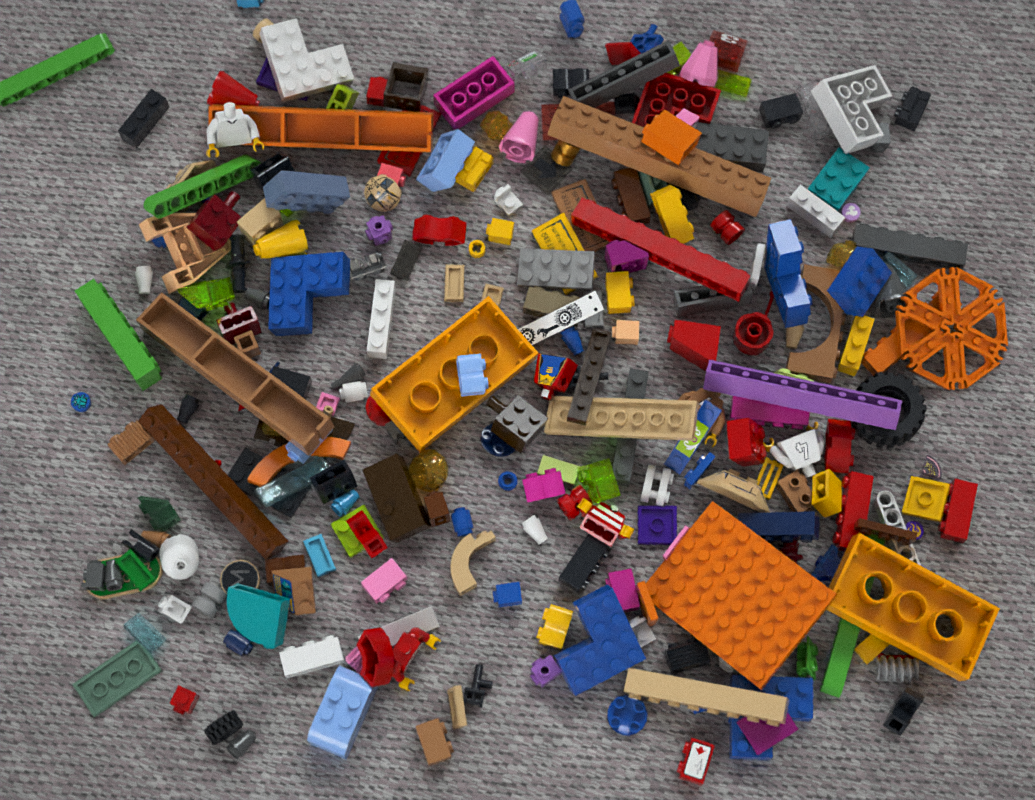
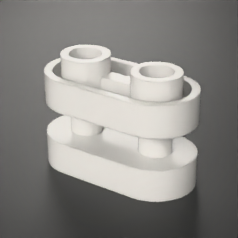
[640,464,674,506]

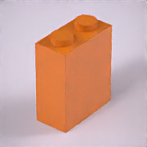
[641,110,702,165]

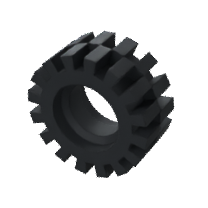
[204,711,244,745]

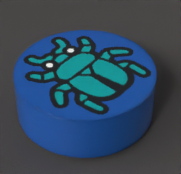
[71,392,91,412]

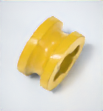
[469,240,485,258]

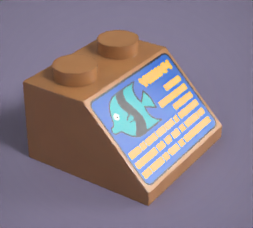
[272,567,316,615]

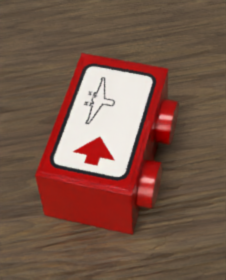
[676,737,715,786]

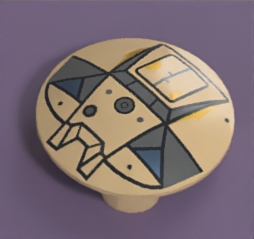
[364,174,402,212]

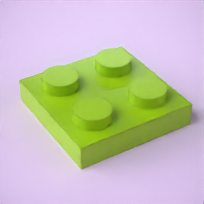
[330,505,384,558]

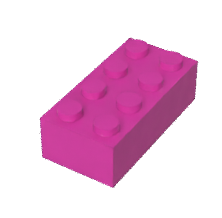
[433,56,515,130]

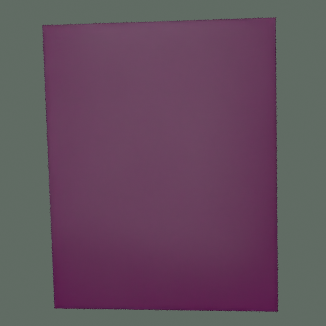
[736,712,799,756]

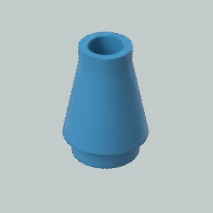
[330,489,360,517]

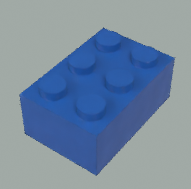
[827,247,892,317]

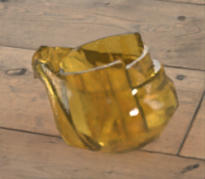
[409,449,449,492]

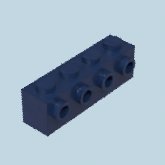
[738,511,820,543]

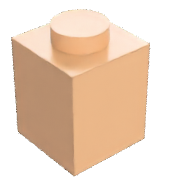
[612,320,639,345]

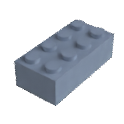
[263,170,350,214]

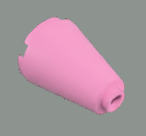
[499,111,539,163]

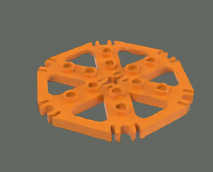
[895,267,1008,390]

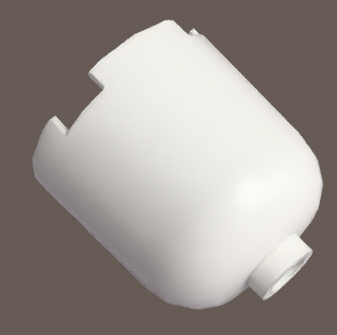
[159,534,199,580]

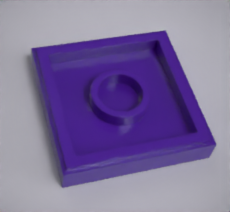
[637,505,677,545]

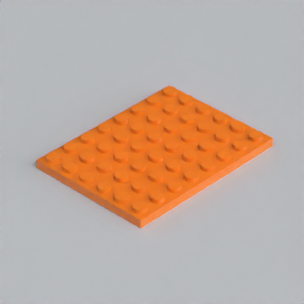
[646,501,837,690]

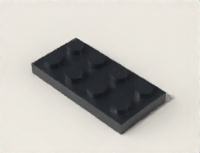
[228,447,312,519]

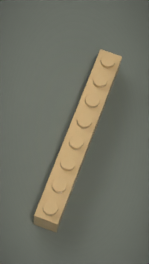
[624,668,789,726]

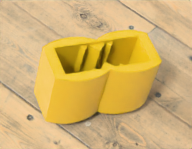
[536,604,573,650]

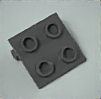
[350,252,388,281]

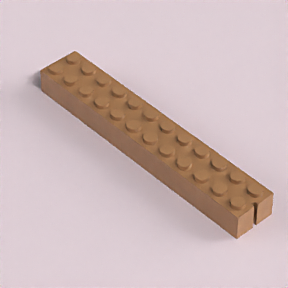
[547,96,771,217]
[136,293,334,456]

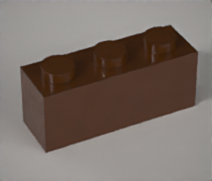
[611,168,651,224]

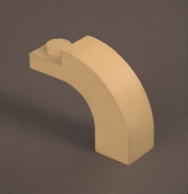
[451,530,495,596]

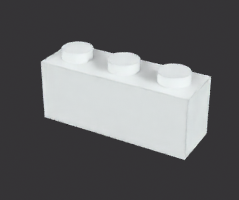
[786,185,845,239]
[279,635,345,678]

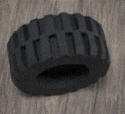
[851,371,926,448]

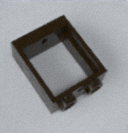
[384,62,429,112]

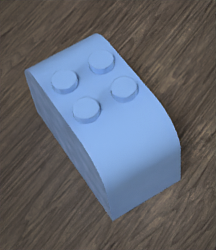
[307,666,378,760]

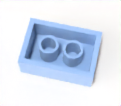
[416,129,475,192]

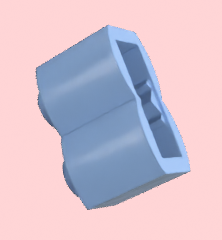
[456,353,488,397]

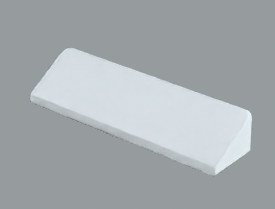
[358,606,440,646]

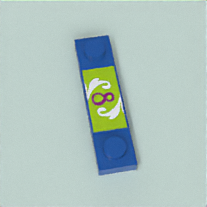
[664,400,722,475]

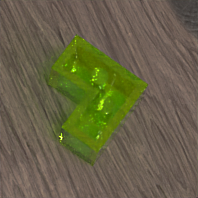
[577,458,621,503]

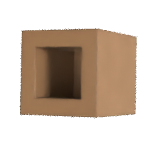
[234,330,261,358]

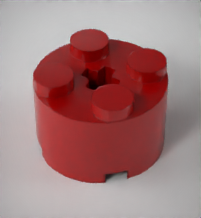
[733,312,774,356]

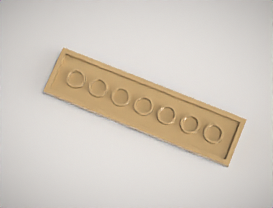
[544,396,699,441]

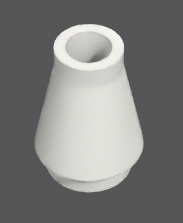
[134,266,153,294]
[522,515,548,545]

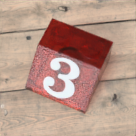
[709,30,748,72]

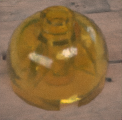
[826,240,857,267]

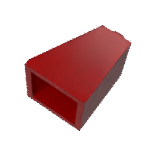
[667,320,721,371]

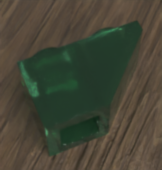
[138,496,181,531]

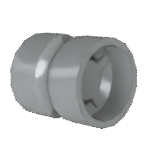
[191,581,227,618]

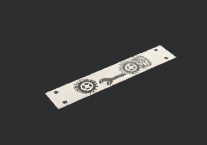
[518,291,604,345]

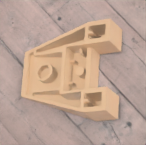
[139,213,231,294]

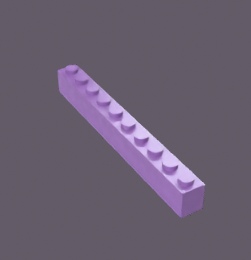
[703,360,902,430]

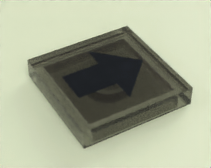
[520,145,573,195]

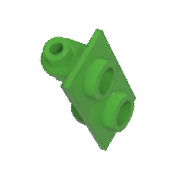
[796,636,818,680]

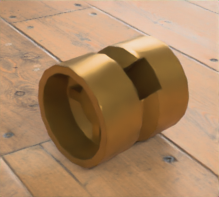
[551,139,581,166]

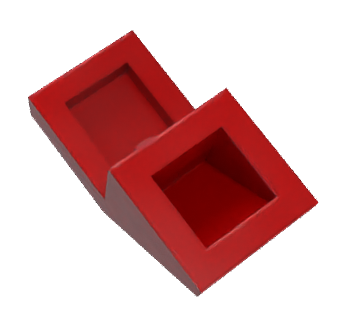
[346,510,388,559]

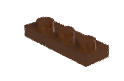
[854,518,917,545]

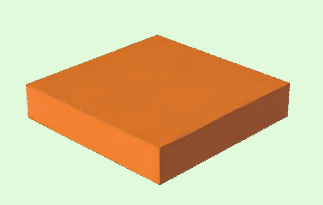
[636,581,658,627]

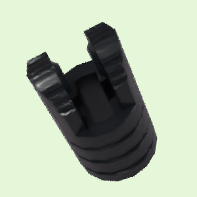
[121,529,160,563]

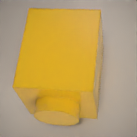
[486,218,514,245]

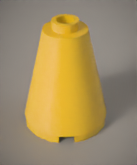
[253,219,308,259]

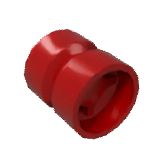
[710,210,745,245]
[557,484,593,521]

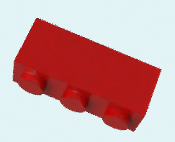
[938,478,978,543]

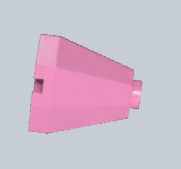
[679,40,718,87]

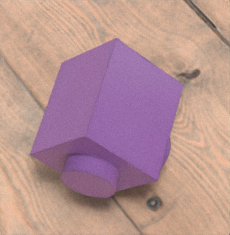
[530,655,562,687]

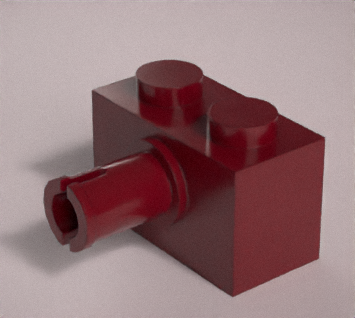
[216,303,262,345]

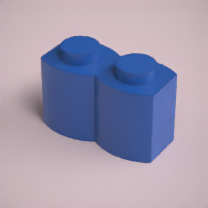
[559,0,585,38]

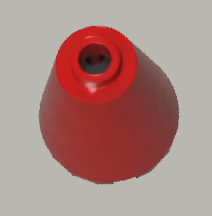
[207,70,260,106]

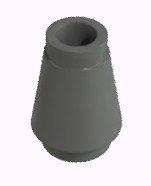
[245,288,270,310]
[104,560,124,591]
[226,729,256,759]

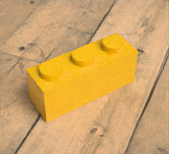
[650,185,694,244]
[837,315,875,377]

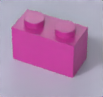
[605,568,640,613]

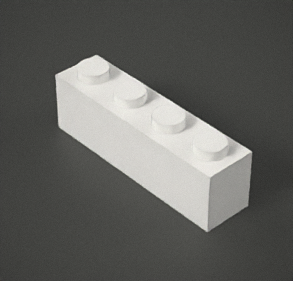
[367,279,396,359]

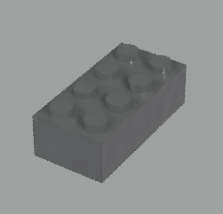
[695,122,769,173]

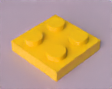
[902,476,950,522]

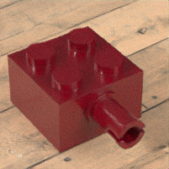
[186,191,242,252]

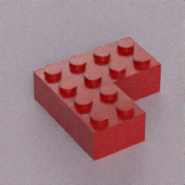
[632,73,721,127]

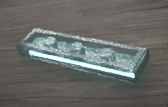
[255,457,329,507]

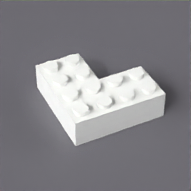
[260,18,354,103]
[811,65,892,154]

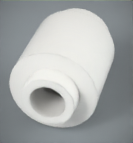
[339,381,368,403]

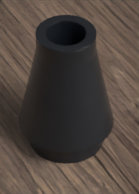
[177,394,200,424]

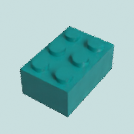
[807,147,870,212]

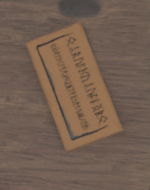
[551,179,609,252]

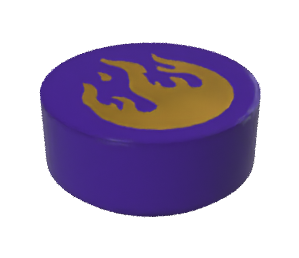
[905,521,924,541]

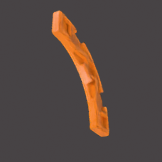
[247,437,351,489]

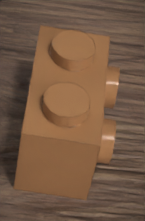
[776,470,814,512]

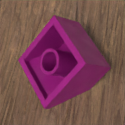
[604,240,649,273]

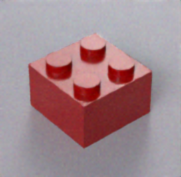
[727,417,767,467]

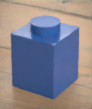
[492,582,522,608]

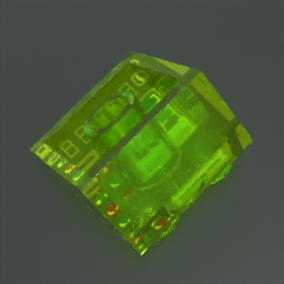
[178,277,235,311]

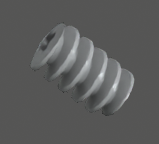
[875,655,919,683]

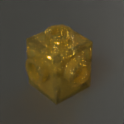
[479,111,513,140]

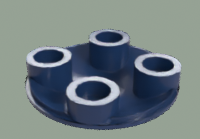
[480,423,515,457]

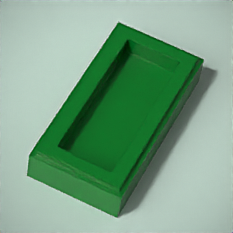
[115,549,156,592]

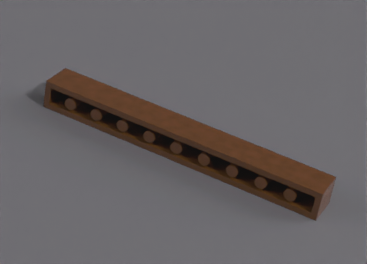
[138,404,289,560]

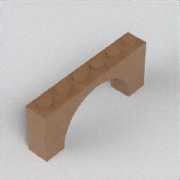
[786,264,846,384]

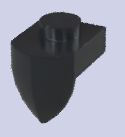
[614,92,640,114]

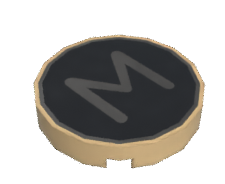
[220,560,260,593]

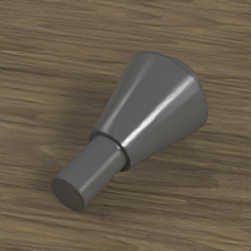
[331,364,366,390]

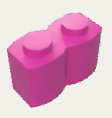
[522,468,566,503]

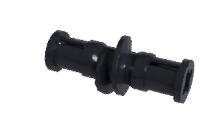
[226,234,250,293]

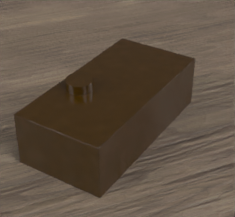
[362,453,432,543]

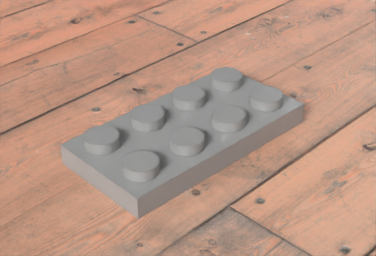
[517,248,595,290]

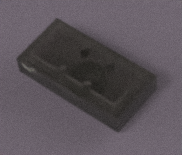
[390,240,422,281]

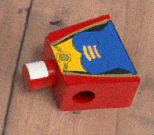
[534,353,578,400]

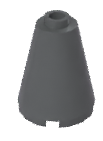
[875,264,908,318]

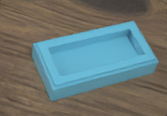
[303,534,336,577]

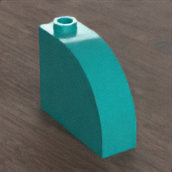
[227,583,290,649]

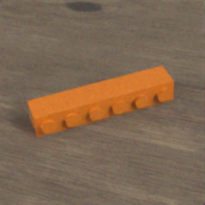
[861,291,963,376]

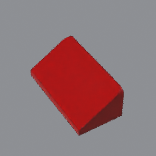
[605,42,641,65]

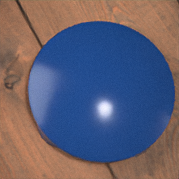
[607,695,647,736]

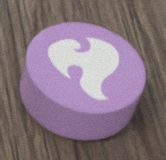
[841,203,860,223]

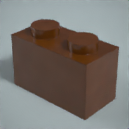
[423,491,450,528]

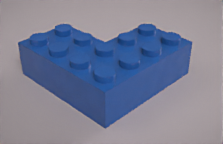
[764,219,812,328]
[268,251,350,336]
[554,584,646,696]
[729,675,813,760]

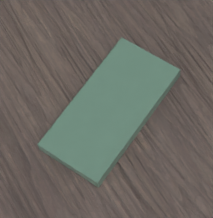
[72,638,162,718]

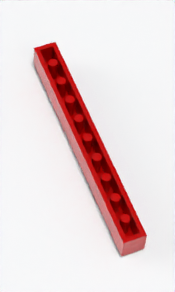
[571,198,751,302]

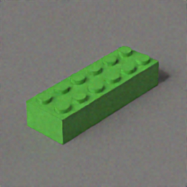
[75,278,162,391]

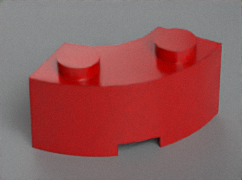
[412,214,467,246]
[824,419,855,473]
[356,627,394,687]

